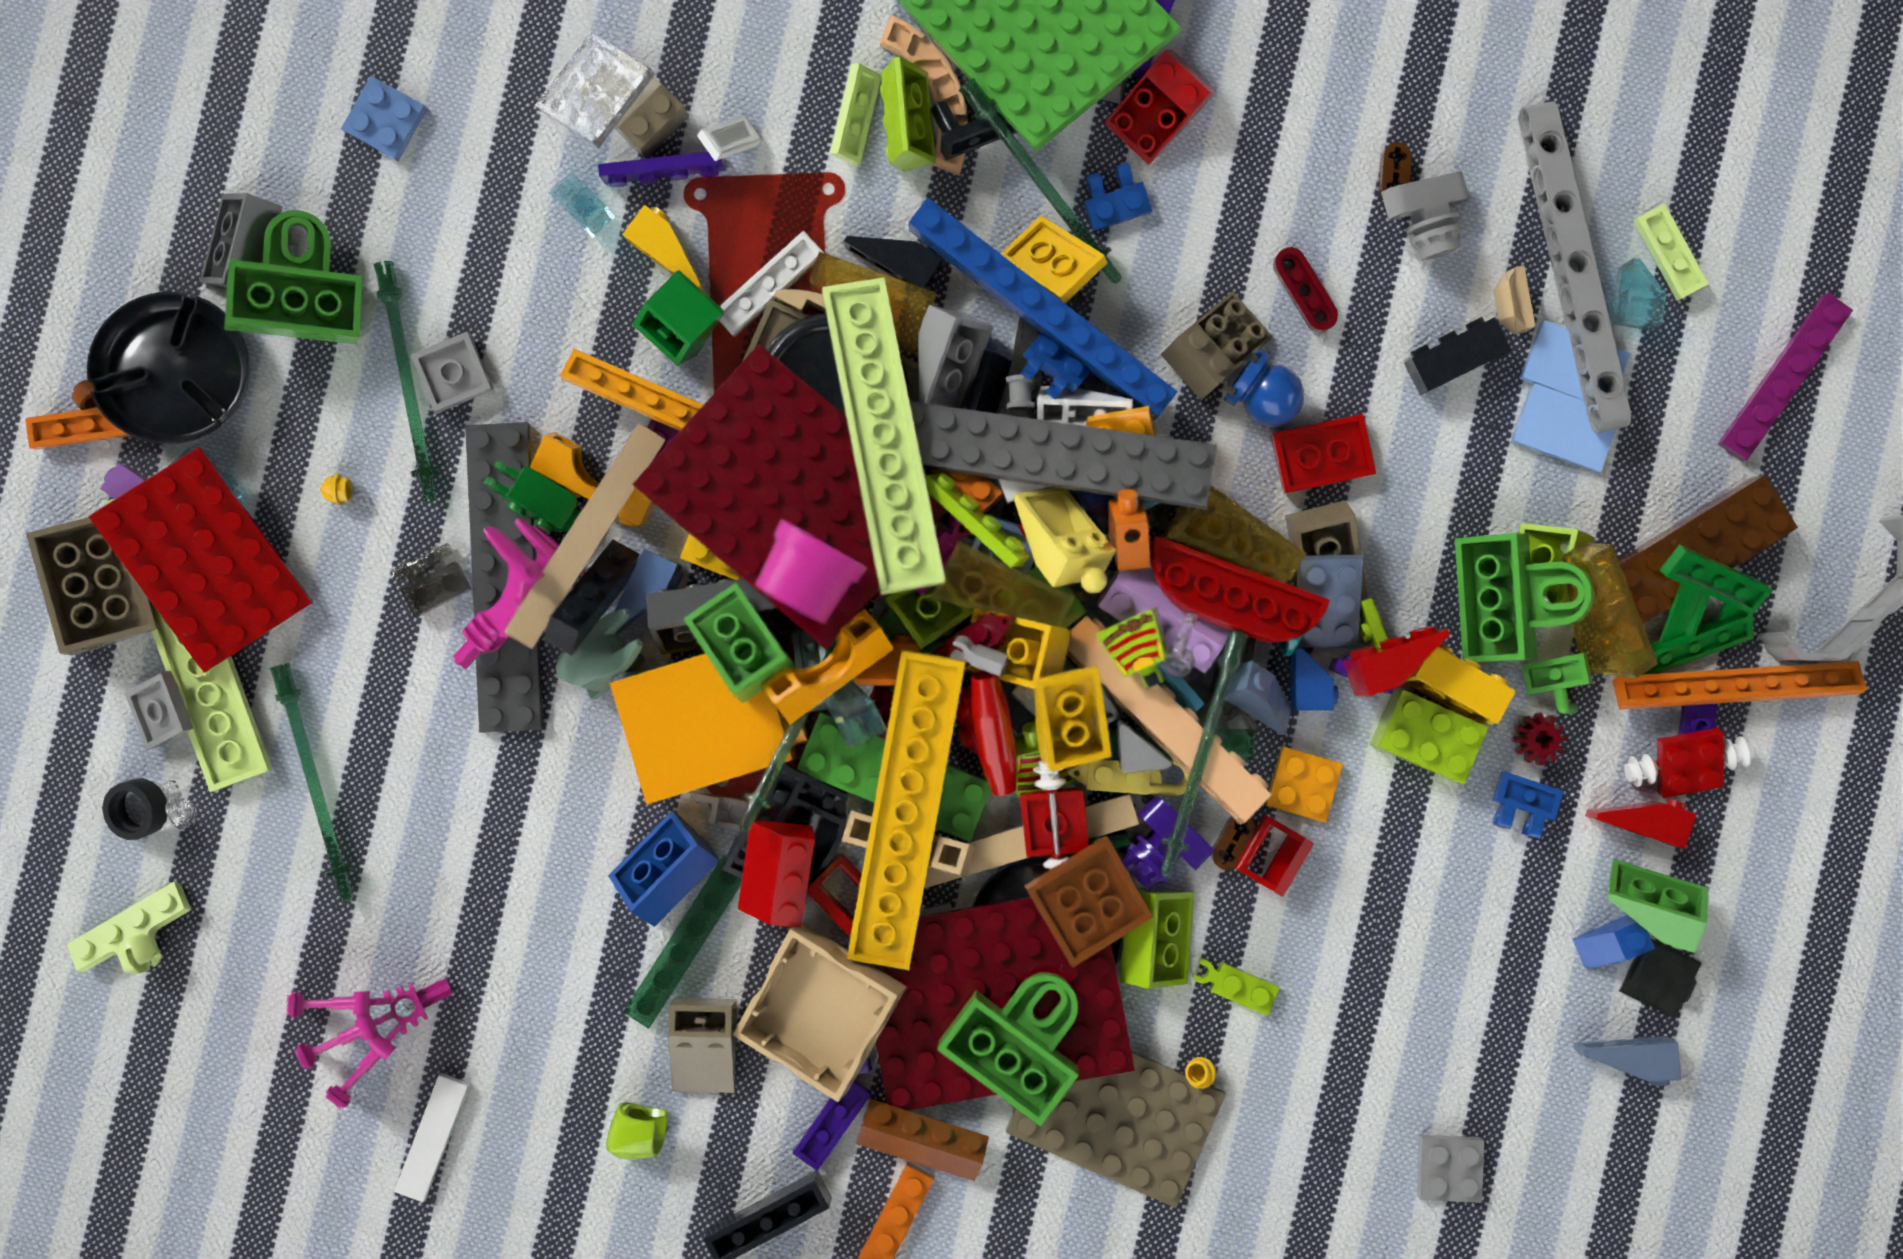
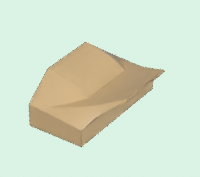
[1493,266,1536,334]

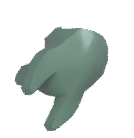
[556,609,645,700]

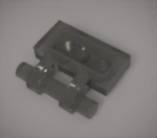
[392,543,472,618]

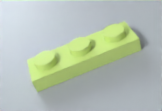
[830,63,881,165]
[1633,203,1709,301]

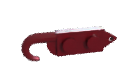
[930,612,1016,669]

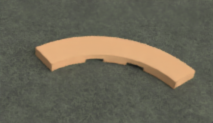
[880,15,968,176]

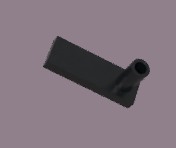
[931,101,1017,161]
[967,350,1012,414]

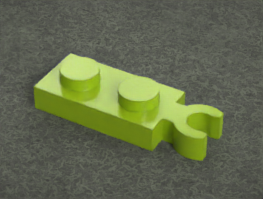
[1192,958,1280,1016]

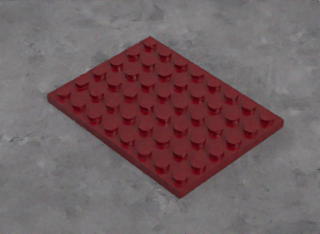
[632,344,948,651]
[870,896,1135,1110]

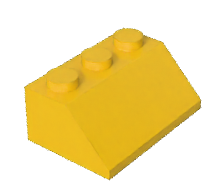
[1403,644,1516,725]

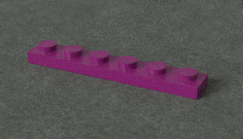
[1717,292,1853,461]

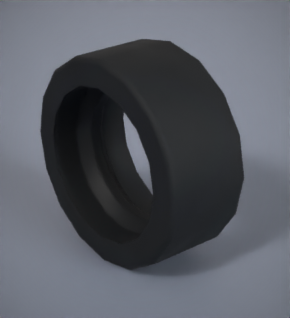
[102,778,169,840]

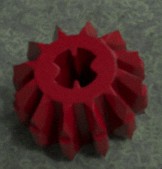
[1511,712,1568,766]

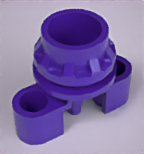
[1122,795,1215,891]

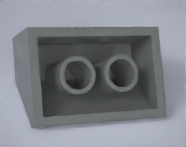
[199,193,283,290]

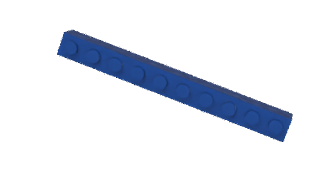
[908,197,1178,422]

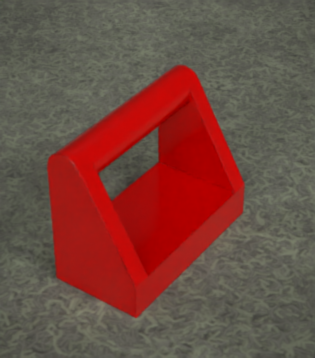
[1234,814,1314,897]
[807,854,862,936]

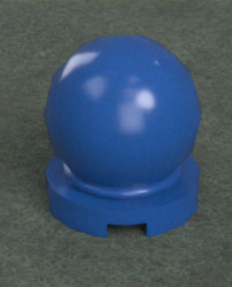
[1223,348,1305,426]

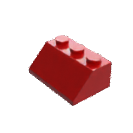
[738,820,815,928]

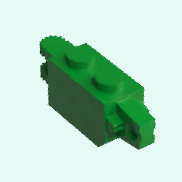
[484,460,581,533]

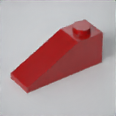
[1585,798,1697,849]

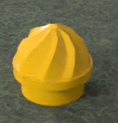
[320,474,352,505]
[1185,1057,1216,1089]

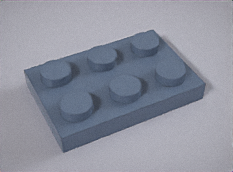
[1297,555,1363,648]

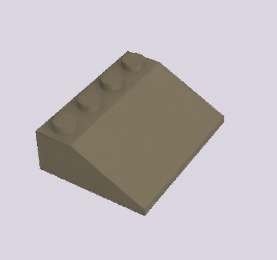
[26,518,158,656]

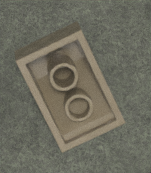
[580,51,689,159]
[1285,500,1368,599]

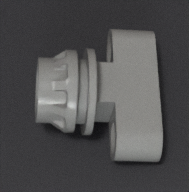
[1381,171,1470,261]

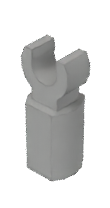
[950,636,1009,676]

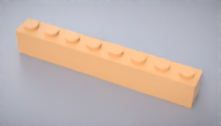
[1066,616,1272,824]

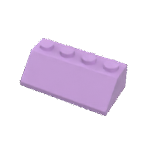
[1098,559,1231,673]

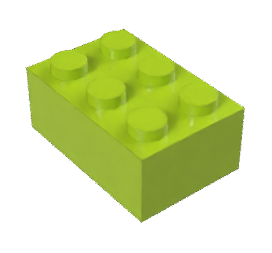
[1370,689,1489,784]

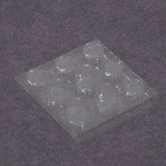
[535,32,655,149]

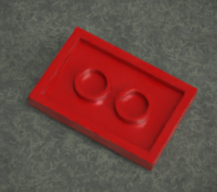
[1270,414,1376,494]

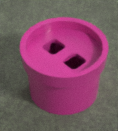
[756,519,867,623]

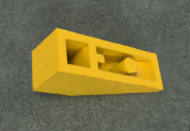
[622,205,705,292]

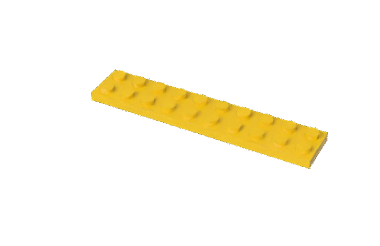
[847,649,965,970]

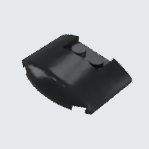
[722,762,848,886]

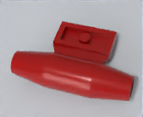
[956,670,1017,796]

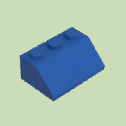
[608,810,720,927]

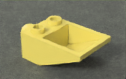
[1014,487,1116,593]

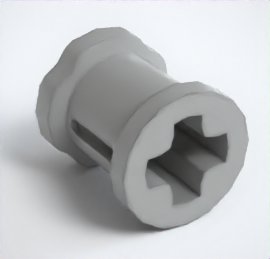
[1006,375,1035,410]

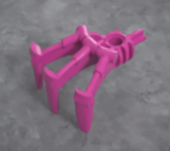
[453,518,585,669]
[287,978,453,1109]

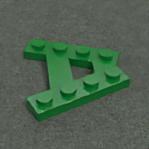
[1630,545,1773,675]

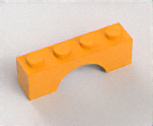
[530,432,656,527]
[761,609,893,725]

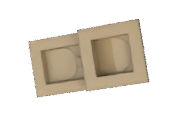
[774,289,826,314]

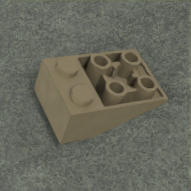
[1160,291,1273,400]
[668,997,737,1093]

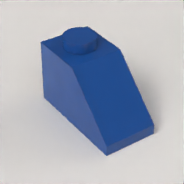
[1290,648,1339,711]
[1572,915,1655,968]

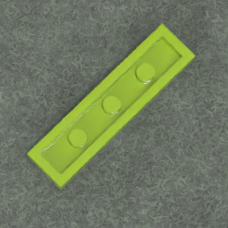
[925,474,1030,569]

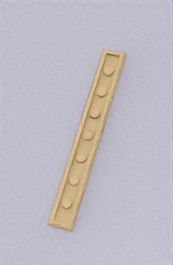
[504,423,665,649]
[924,793,1139,888]

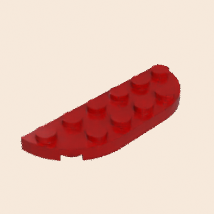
[1150,536,1330,643]

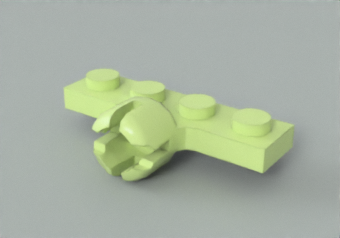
[67,882,191,975]

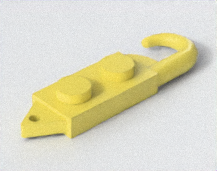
[1067,759,1193,796]

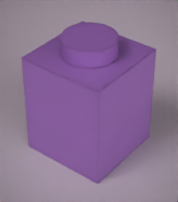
[100,463,148,499]

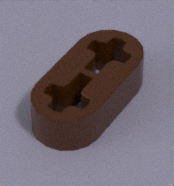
[1378,142,1412,200]
[1211,816,1255,870]

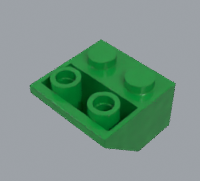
[632,270,725,366]

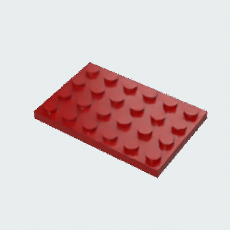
[88,447,314,673]

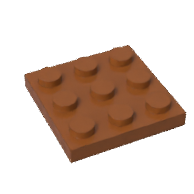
[1025,836,1153,967]

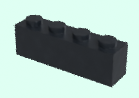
[544,539,640,655]
[703,1171,832,1259]

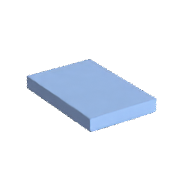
[1519,320,1630,401]
[1511,383,1616,473]

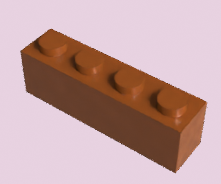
[856,1099,989,1181]

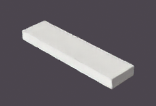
[719,230,825,337]
[394,1073,470,1202]

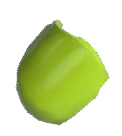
[606,1102,668,1160]

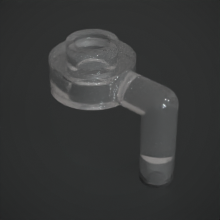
[1161,613,1198,677]
[158,780,197,830]

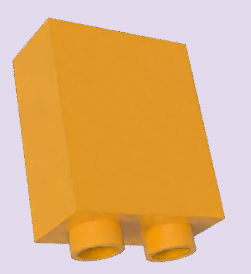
[610,653,808,805]

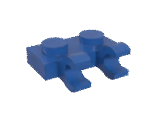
[1084,162,1153,232]
[1020,333,1091,400]
[1492,771,1564,839]

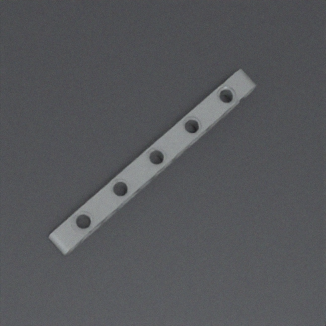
[1519,101,1631,433]

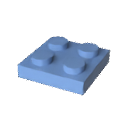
[341,76,428,162]

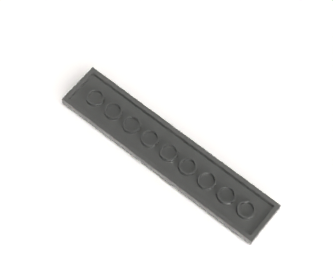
[909,401,1217,509]
[465,422,544,733]

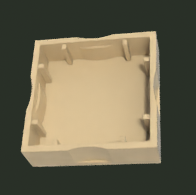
[733,922,907,1102]

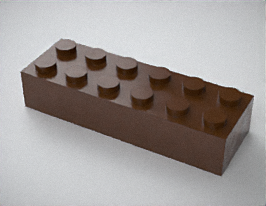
[1593,475,1798,627]

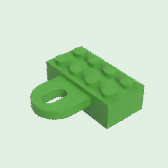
[225,210,363,345]
[1455,533,1595,662]
[937,972,1079,1127]

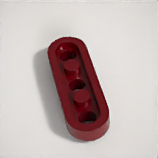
[1273,247,1338,333]

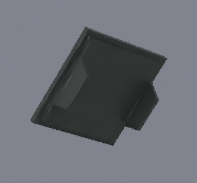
[1619,938,1702,1018]

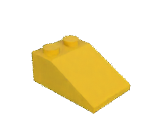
[965,607,1072,689]
[1034,665,1112,771]

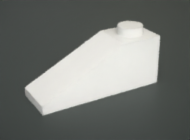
[1037,386,1133,426]

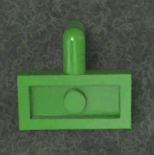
[1522,653,1593,714]

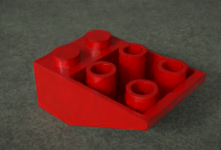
[1104,49,1217,165]
[1343,625,1450,697]

